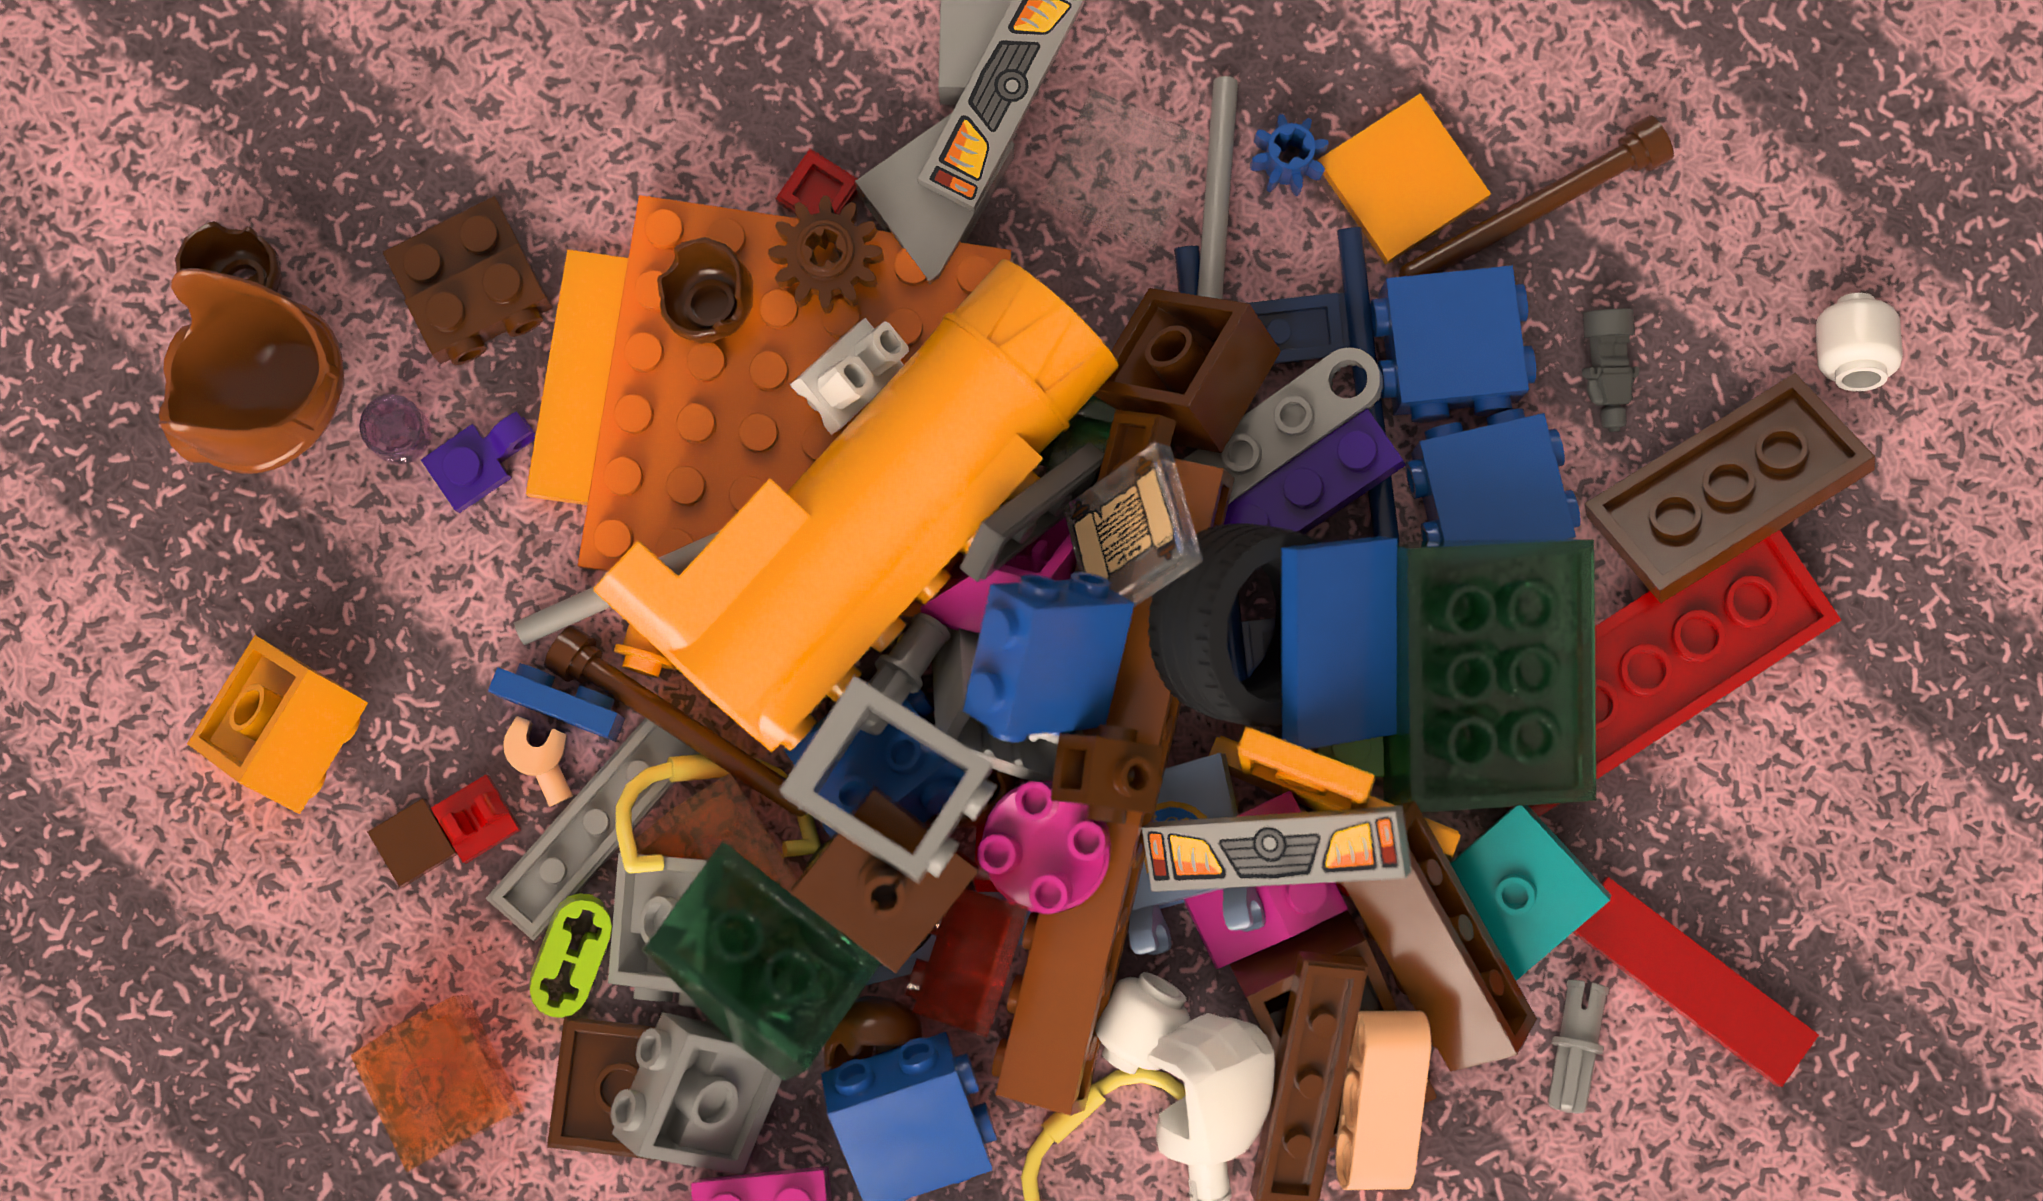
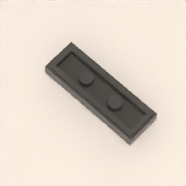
[960,442,1104,582]

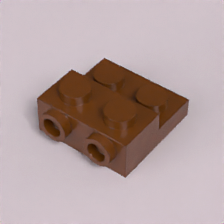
[382,196,553,365]

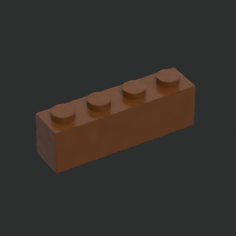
[1339,800,1537,1072]

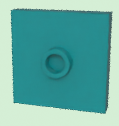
[1450,799,1612,981]

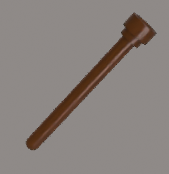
[1398,115,1674,277]
[544,625,808,817]

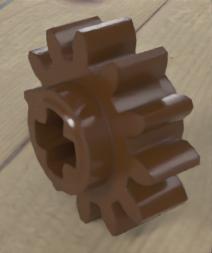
[768,195,884,313]

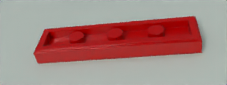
[1573,877,1819,1087]

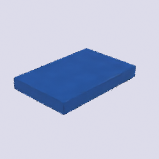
[1282,536,1397,749]

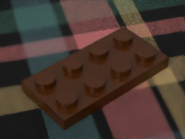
[1585,373,1875,603]

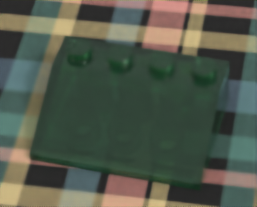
[1383,539,1596,812]

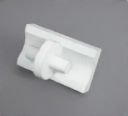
[790,318,909,435]

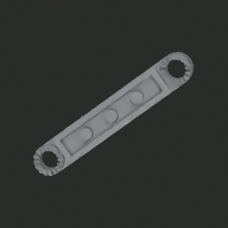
[1183,348,1383,504]

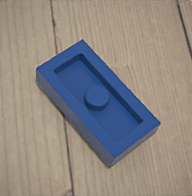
[488,663,626,742]

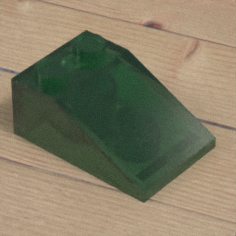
[642,841,881,1081]

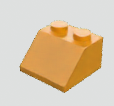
[187,635,368,814]

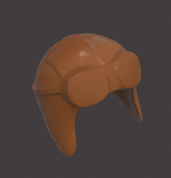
[158,268,344,474]

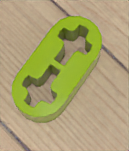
[529,893,612,1018]

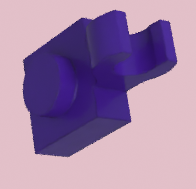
[421,411,536,513]

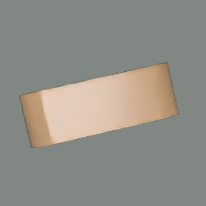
[1335,1011,1431,1190]

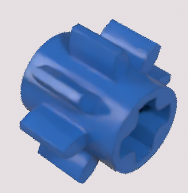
[1250,114,1329,196]

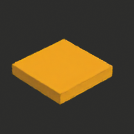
[1317,93,1491,265]
[1238,727,1375,810]

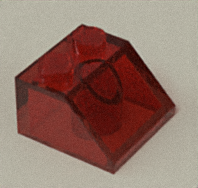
[905,889,1029,1038]

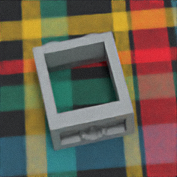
[780,676,996,884]

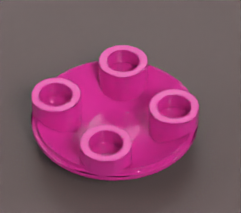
[978,780,1111,914]

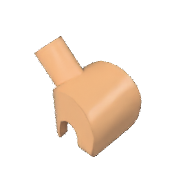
[503,716,573,807]

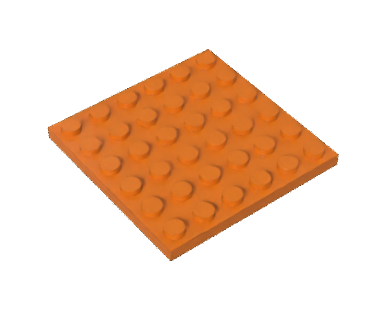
[577,195,1012,618]

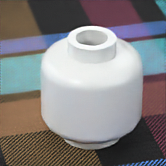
[1816,293,1903,391]
[1095,972,1190,1074]

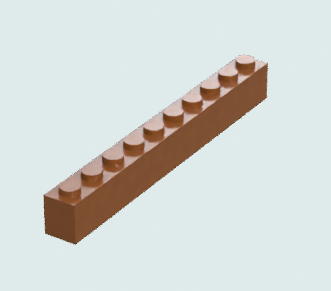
[992,457,1235,1116]

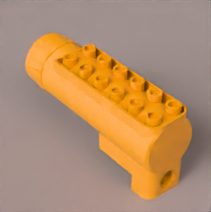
[593,259,1118,752]

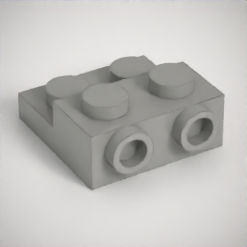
[608,853,742,1007]
[611,1012,792,1174]

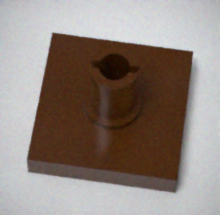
[791,785,979,974]

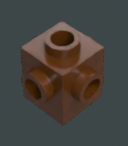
[1050,725,1163,824]

